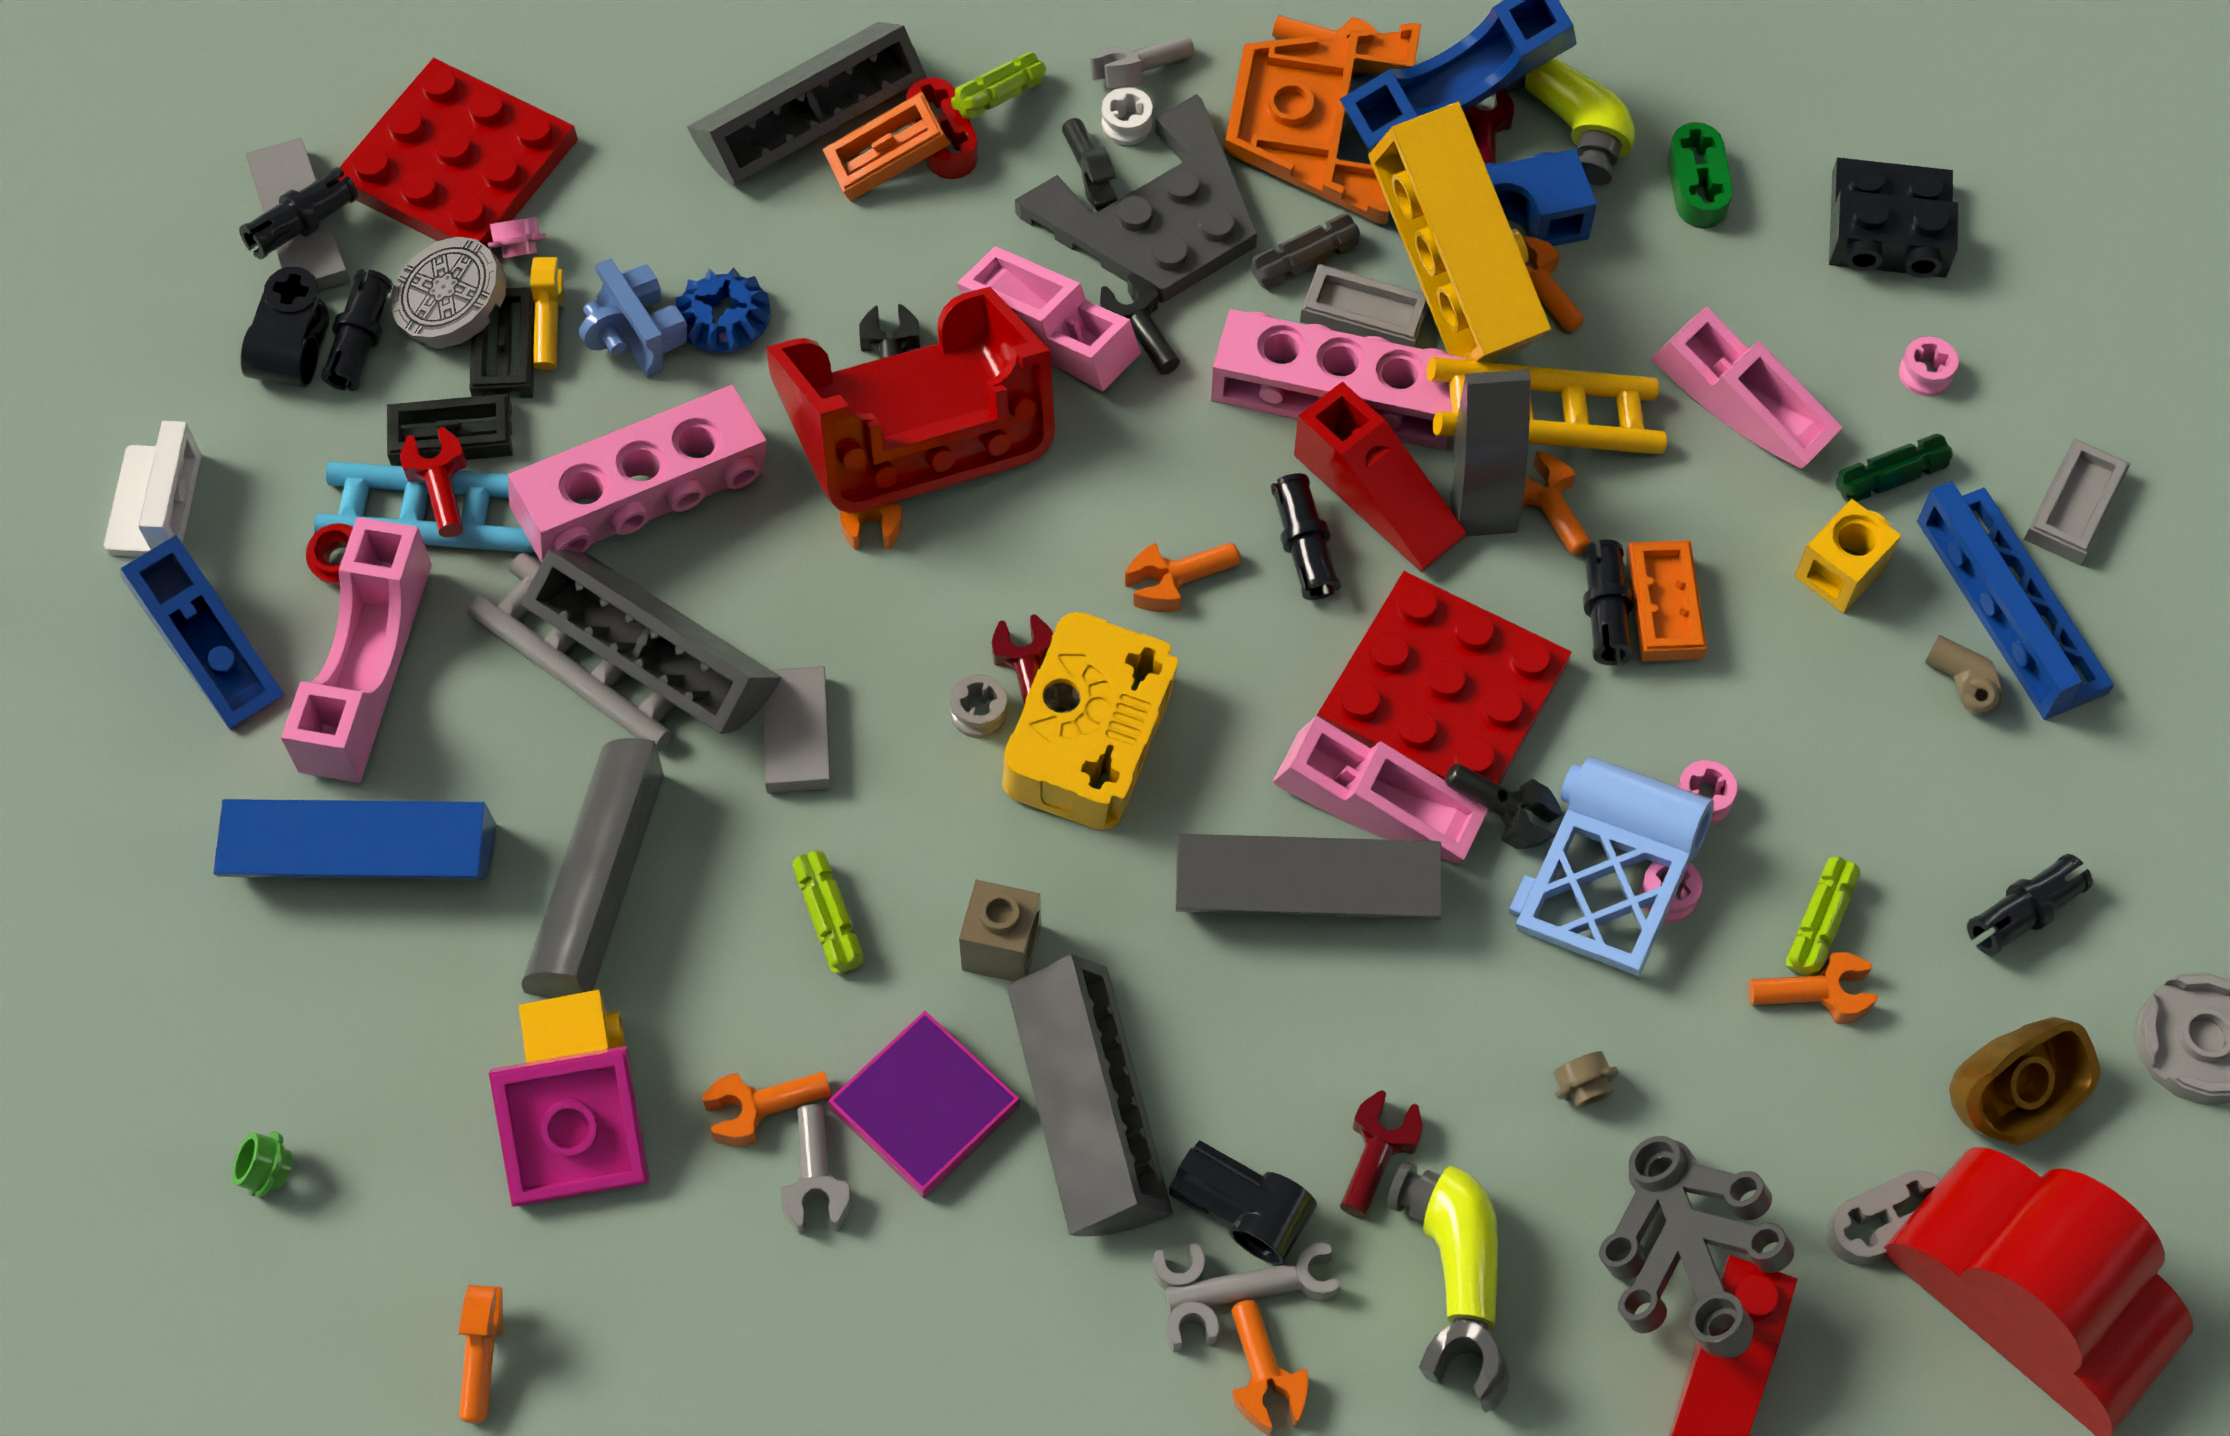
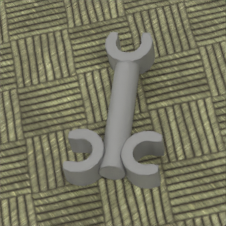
[1152,1243,1340,1352]

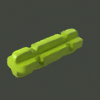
[951,52,1046,119]
[792,850,864,974]
[1785,856,1861,976]

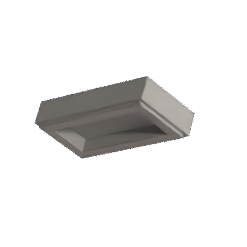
[1300,264,1429,347]
[2023,438,2131,566]
[762,666,831,793]

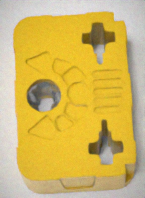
[1002,612,1178,831]

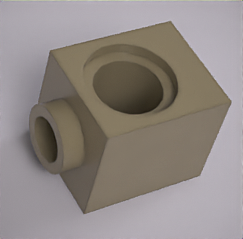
[959,879,1042,982]

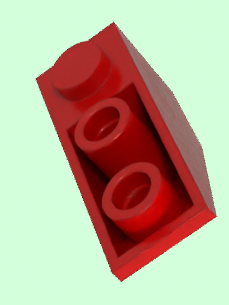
[1294,381,1466,573]

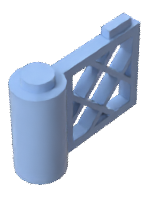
[1509,756,1714,977]

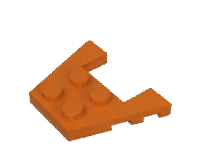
[1225,23,1421,225]

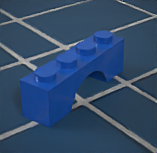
[1340,0,1577,153]

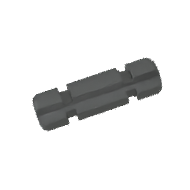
[1251,214,1360,288]

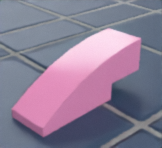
[957,246,1141,392]
[1651,306,1843,469]
[1272,716,1488,864]

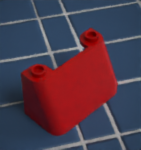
[766,286,1055,513]

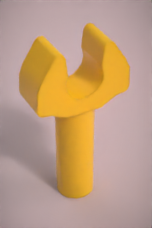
[530,257,564,371]

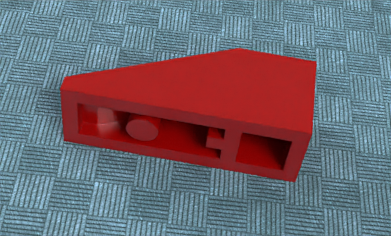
[1669,1255,1798,1436]

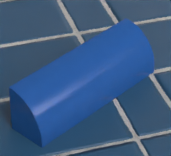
[213,799,496,880]

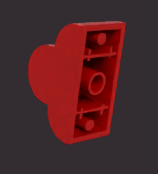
[1883,1147,2194,1436]

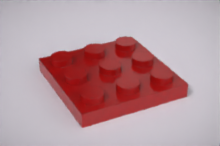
[339,57,578,249]
[1317,571,1572,785]

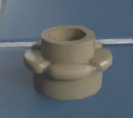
[1553,1051,1619,1108]

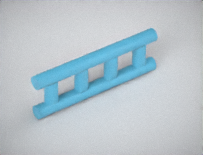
[314,461,535,553]

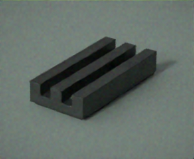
[469,287,535,398]
[387,394,513,466]

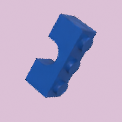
[1485,149,1597,246]

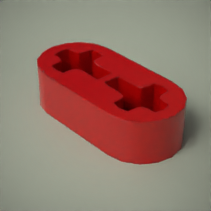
[906,77,978,179]

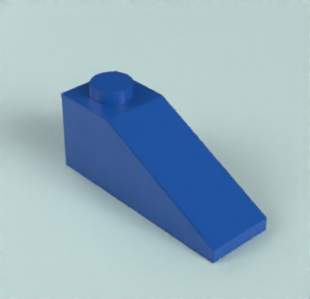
[120,535,284,729]

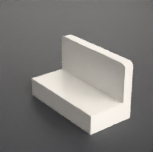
[103,421,202,557]

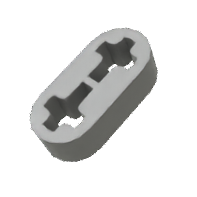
[1826,1170,1941,1266]

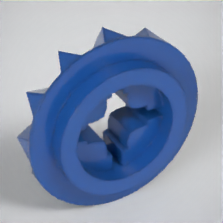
[676,267,771,353]

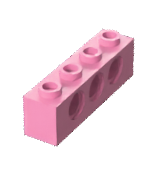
[1211,309,1466,451]
[508,384,767,563]

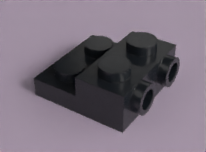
[1829,157,1958,278]

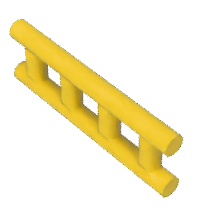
[1427,357,1667,455]

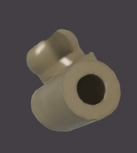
[1925,635,2003,716]

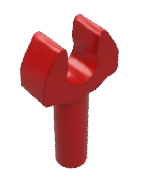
[400,427,467,538]

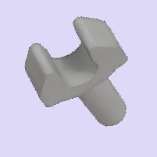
[1090,35,1194,88]
[781,1104,851,1235]

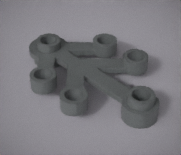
[1599,1136,1794,1358]

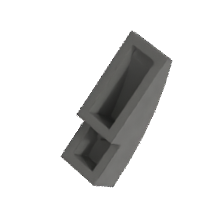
[1450,369,1531,537]

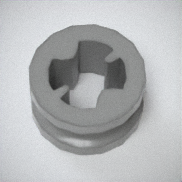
[950,674,1007,738]

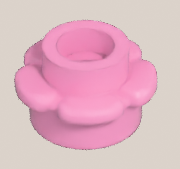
[488,216,546,258]

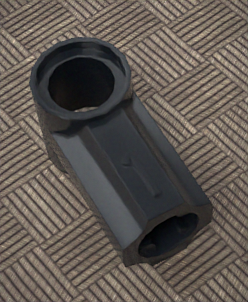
[1169,1140,1317,1265]

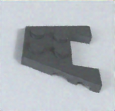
[1015,94,1257,303]

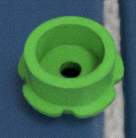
[232,1131,292,1198]

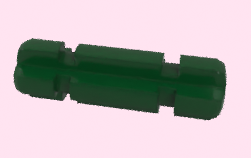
[1835,434,1953,503]

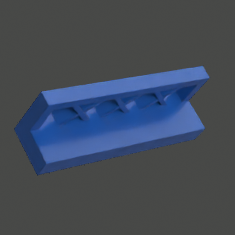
[1917,481,2114,720]

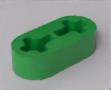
[1667,122,1733,228]

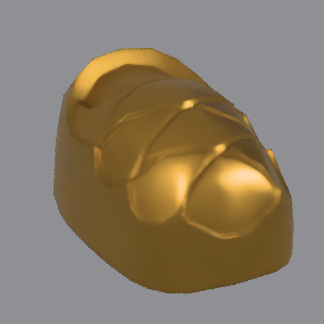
[1949,1017,2100,1145]

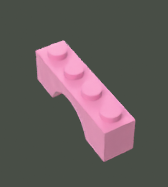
[281,517,432,783]

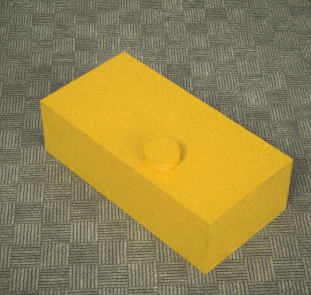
[1368,101,1551,362]

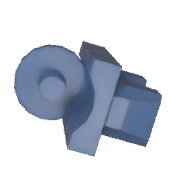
[579,258,687,378]

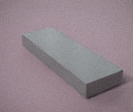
[245,137,350,291]

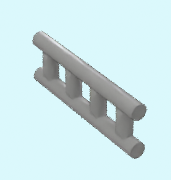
[468,552,675,752]

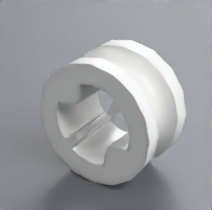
[1101,87,1153,146]

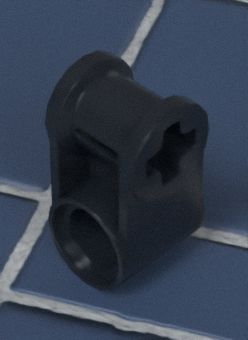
[241,267,330,387]

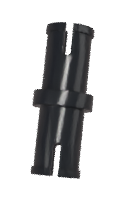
[239,167,358,260]
[321,269,393,391]
[1270,473,1341,600]
[1583,539,1634,666]
[1967,854,2093,956]

